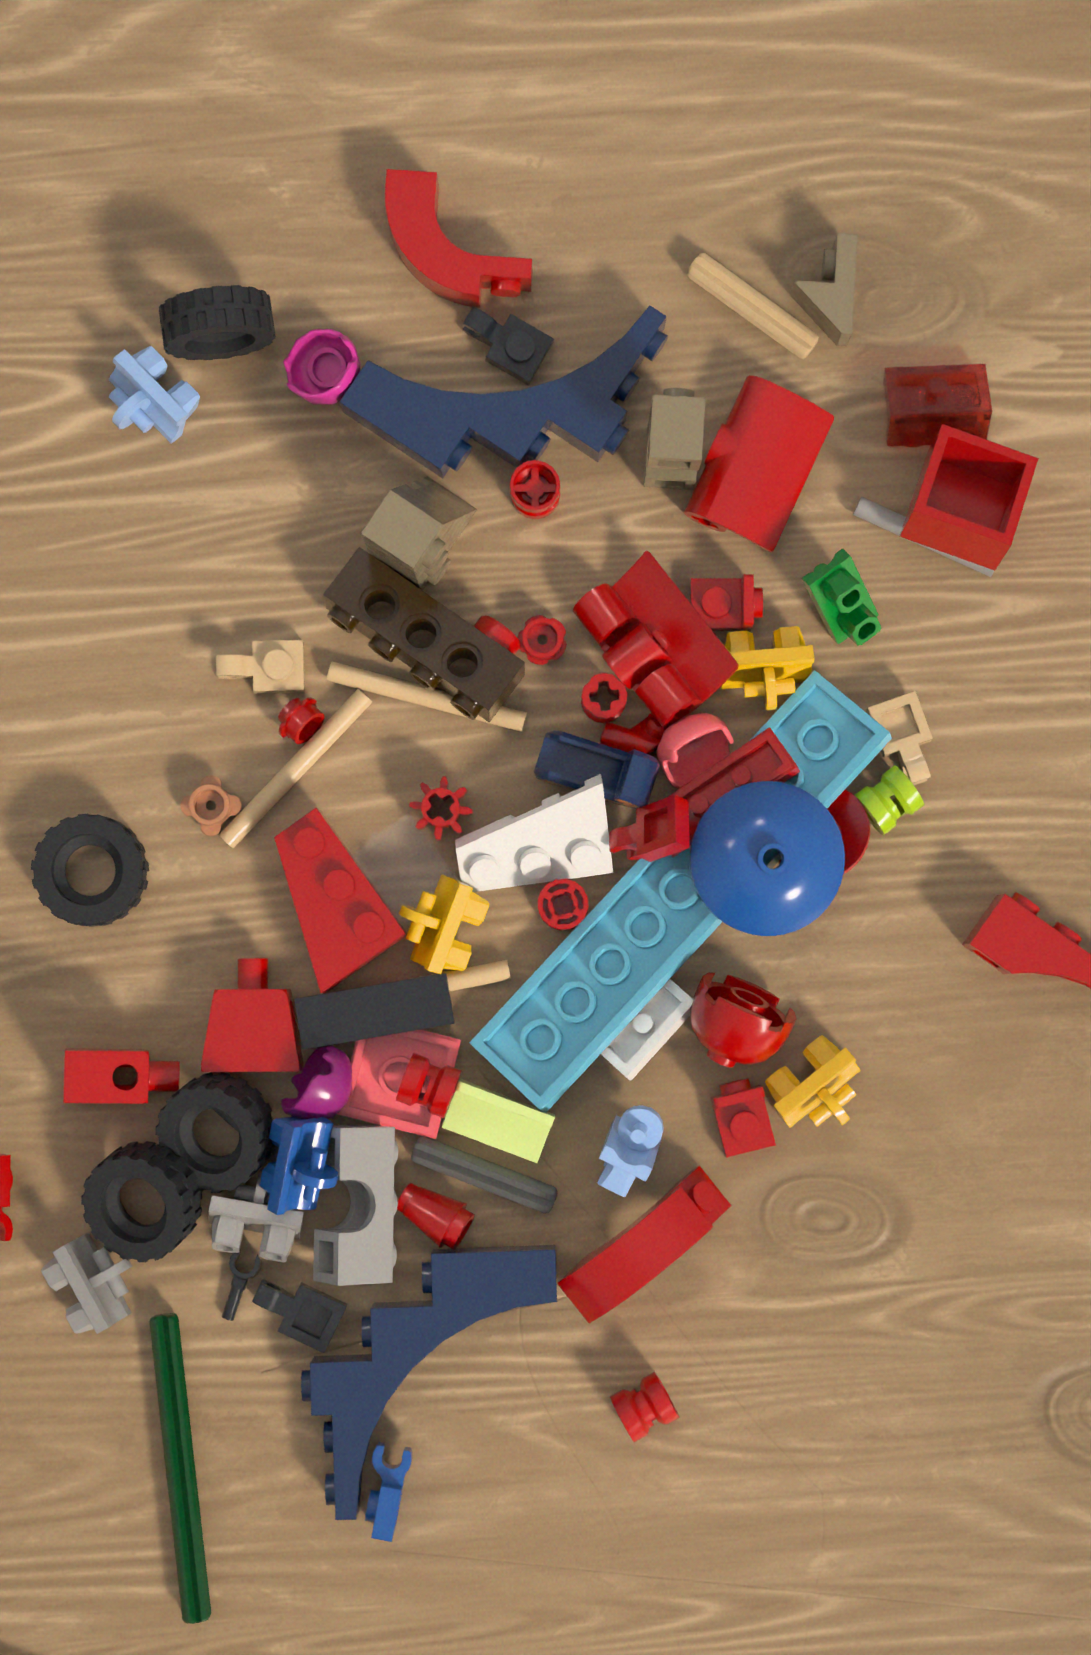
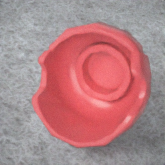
[657,713,734,789]

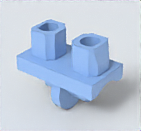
[109,346,200,444]
[597,1105,664,1197]

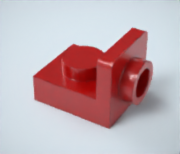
[690,574,763,631]
[710,1078,776,1158]

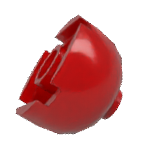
[690,972,797,1068]

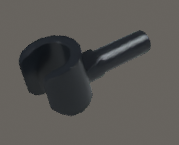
[222,1249,261,1321]

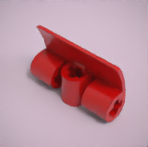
[684,375,834,553]
[573,551,739,729]

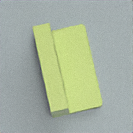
[442,1079,555,1163]

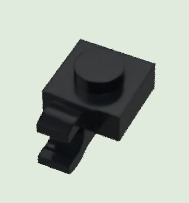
[462,307,554,386]
[252,1279,347,1353]

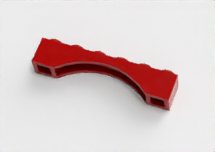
[962,892,1091,989]

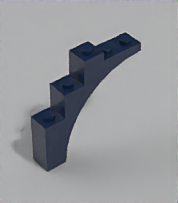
[340,305,668,479]
[301,1245,557,1520]

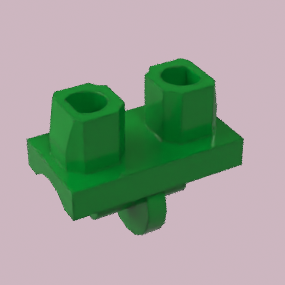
[801,548,882,646]

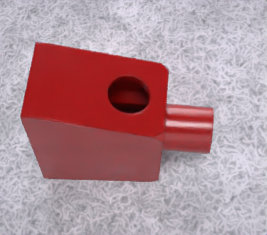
[201,958,304,1072]
[63,1048,180,1104]

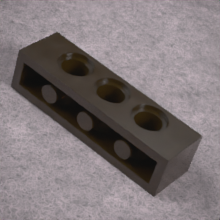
[323,547,525,723]

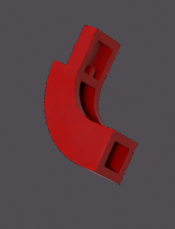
[385,169,533,308]
[557,1165,732,1323]

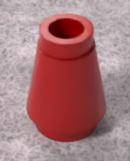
[397,1183,475,1250]

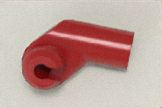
[599,713,666,755]

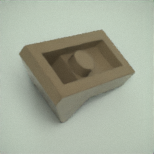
[790,233,858,346]

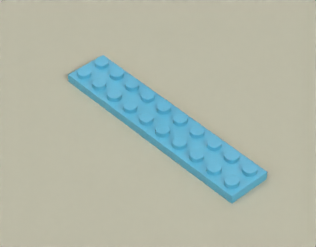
[469,670,892,1113]

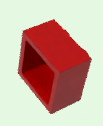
[899,424,1039,571]

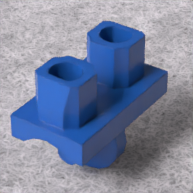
[259,1116,339,1215]

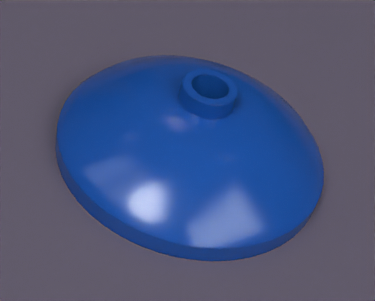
[690,781,845,936]

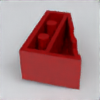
[274,808,407,993]

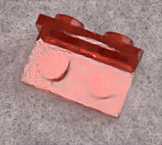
[883,364,992,448]

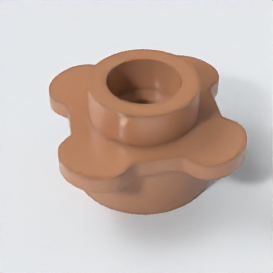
[181,775,242,836]

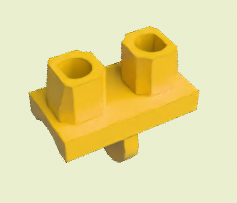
[721,626,815,710]
[398,874,489,975]
[765,1035,861,1128]

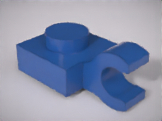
[365,1442,413,1542]

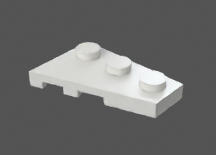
[455,774,613,892]

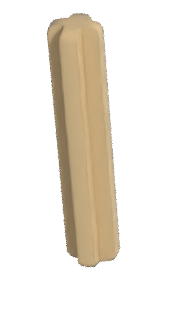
[687,253,819,359]

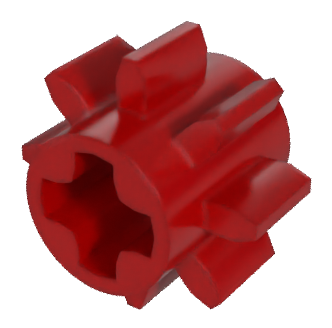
[409,776,473,841]

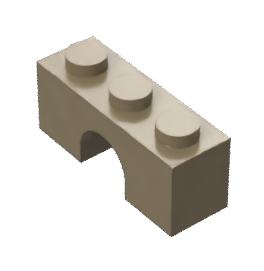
[644,388,706,490]

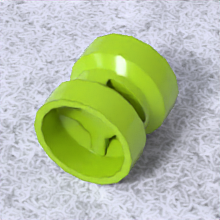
[854,765,925,836]

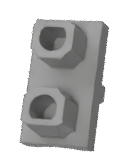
[209,1173,304,1262]
[41,1233,132,1334]

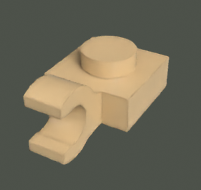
[216,640,305,693]
[866,691,933,785]

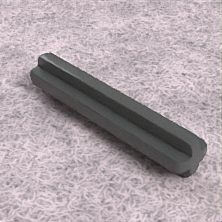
[411,1136,557,1213]

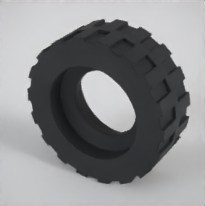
[159,285,276,360]
[31,813,149,927]
[155,1072,275,1193]
[81,1141,202,1262]

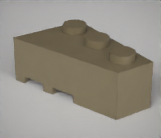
[361,476,477,590]

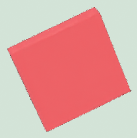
[337,1030,461,1139]

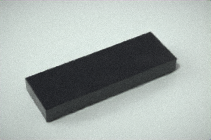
[294,973,455,1050]

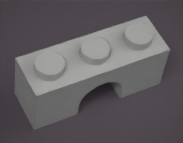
[313,1124,398,1286]

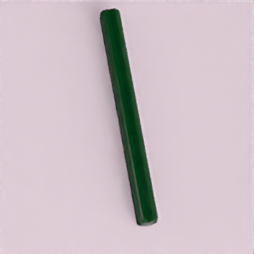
[149,1313,211,1624]

